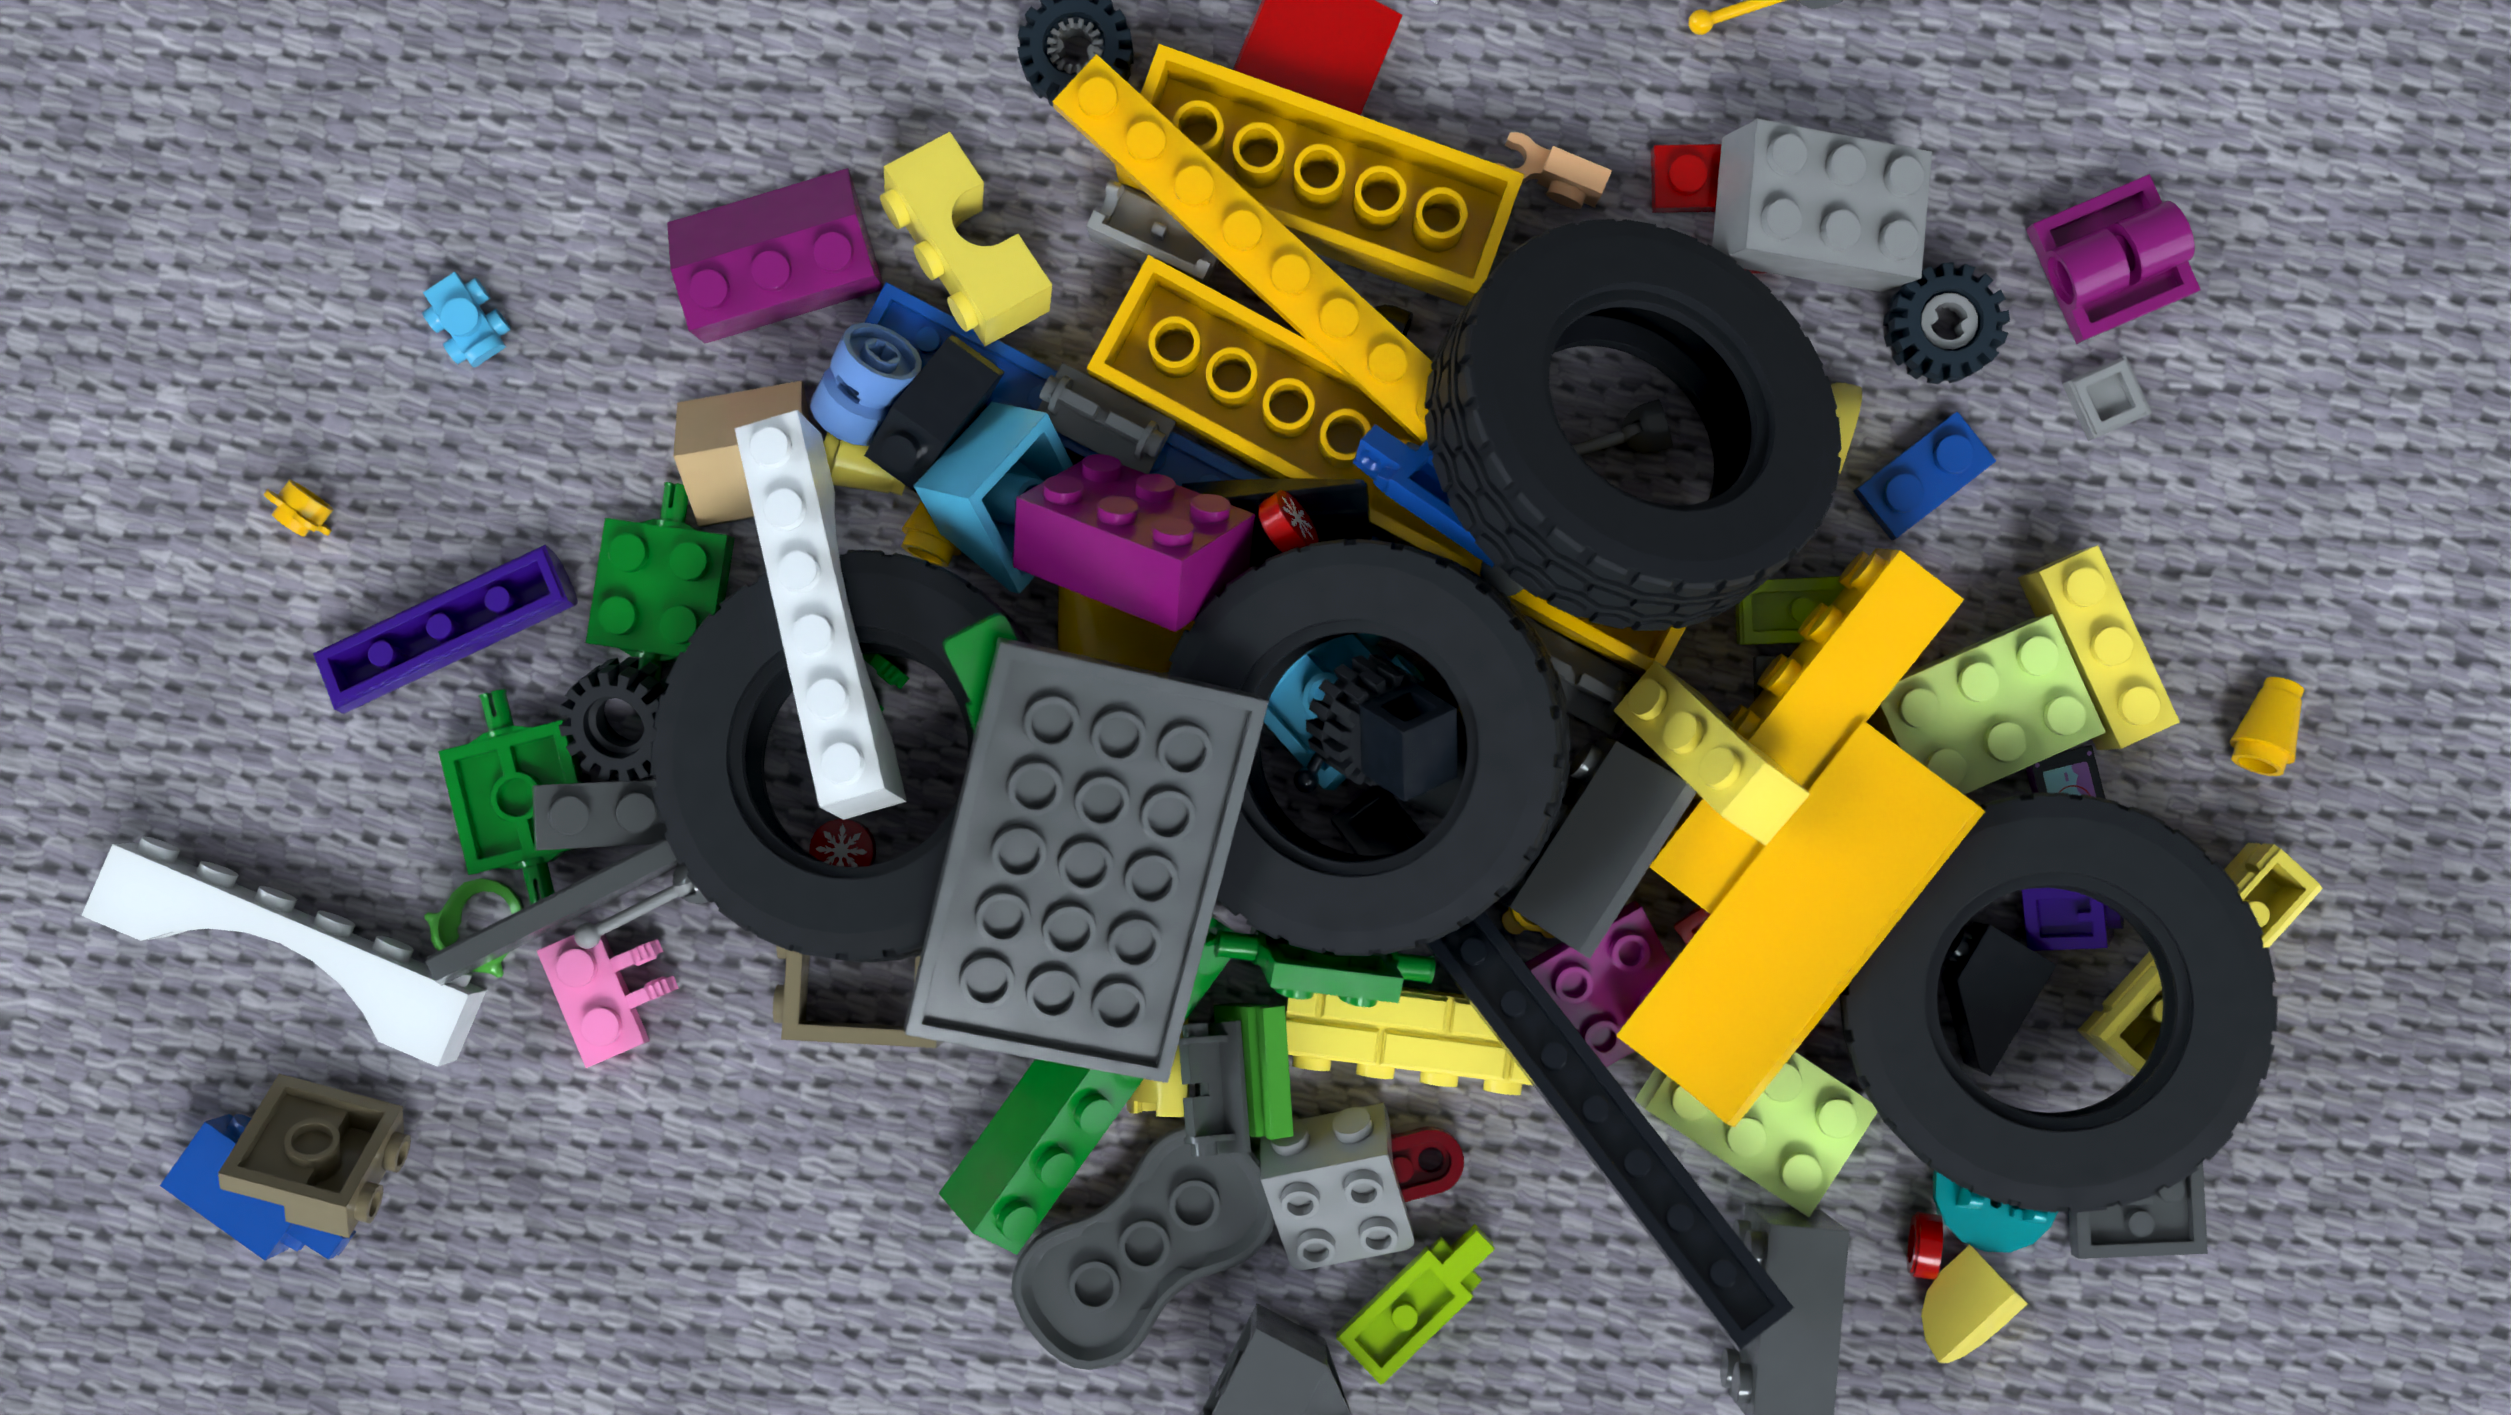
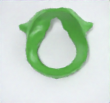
[424,878,523,978]

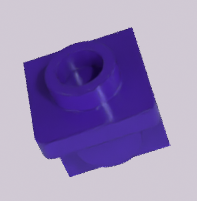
[2022,888,2124,951]

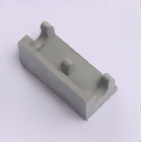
[1086,179,1219,286]

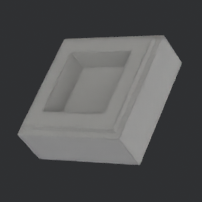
[2062,356,2152,441]

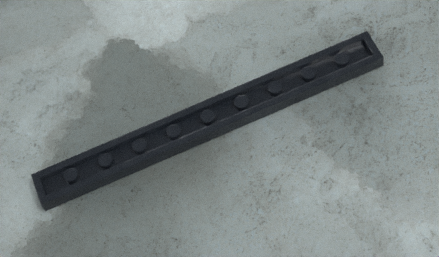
[1331,785,1795,1351]

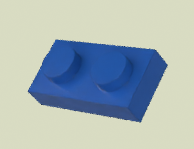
[1853,411,1996,541]

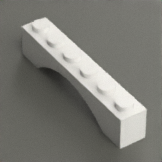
[735,410,907,820]
[81,836,487,1067]

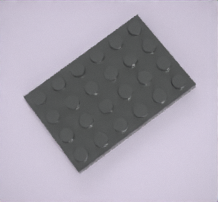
[904,637,1269,1083]

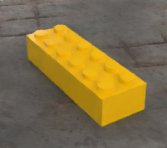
[1115,44,1525,306]
[1649,548,1964,914]

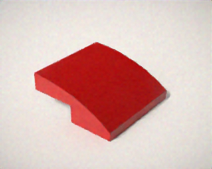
[1233,0,1403,115]

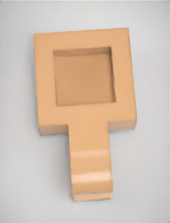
[1497,132,1612,209]

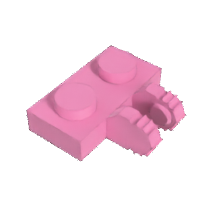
[537,934,679,1068]

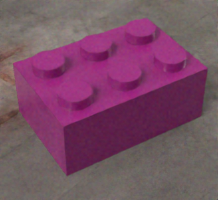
[1013,454,1255,632]

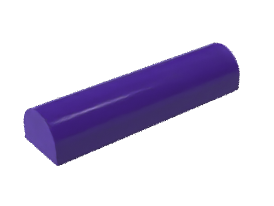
[313,545,578,714]

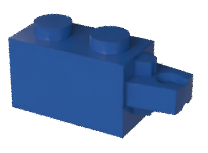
[160,1114,356,1260]

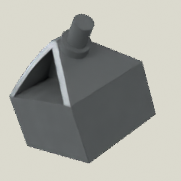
[1200,1303,1352,1415]

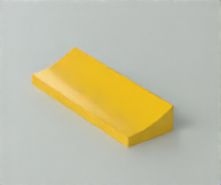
[1616,720,1985,1127]

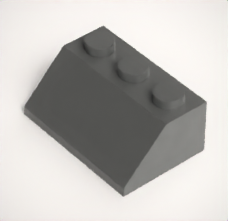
[1499,736,1697,959]

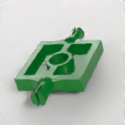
[585,482,735,681]
[438,689,584,905]
[1214,926,1435,1007]

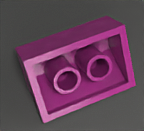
[667,168,884,344]

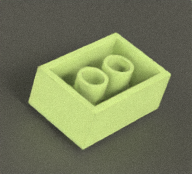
[1869,614,2106,795]
[1635,1052,1878,1217]

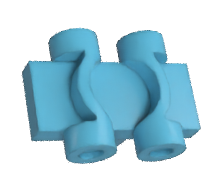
[422,272,511,368]

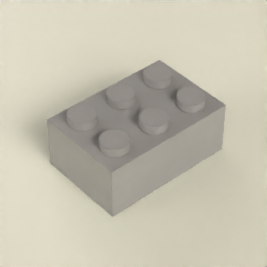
[1712,119,1932,292]

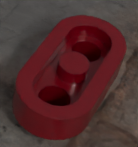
[1391,1126,1464,1202]

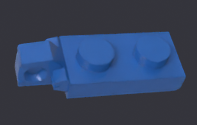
[1353,424,1495,568]

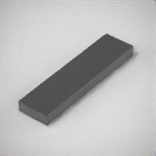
[425,838,679,986]

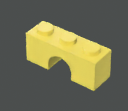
[880,132,1052,347]
[2018,545,2180,750]
[1613,660,1810,846]

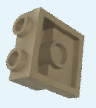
[218,1074,411,1238]

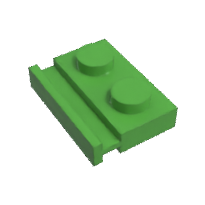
[1214,1003,1294,1140]

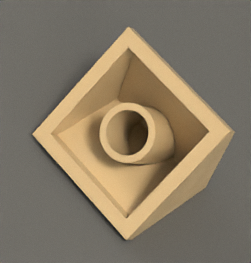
[673,381,810,527]

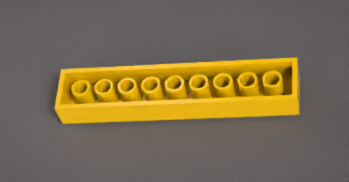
[1087,255,1686,677]

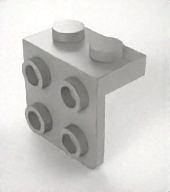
[1260,1103,1414,1270]

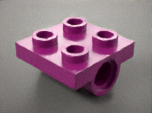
[2026,174,2201,344]
[1525,901,1672,1068]

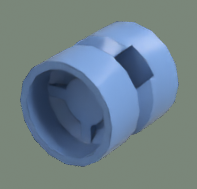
[810,323,922,446]

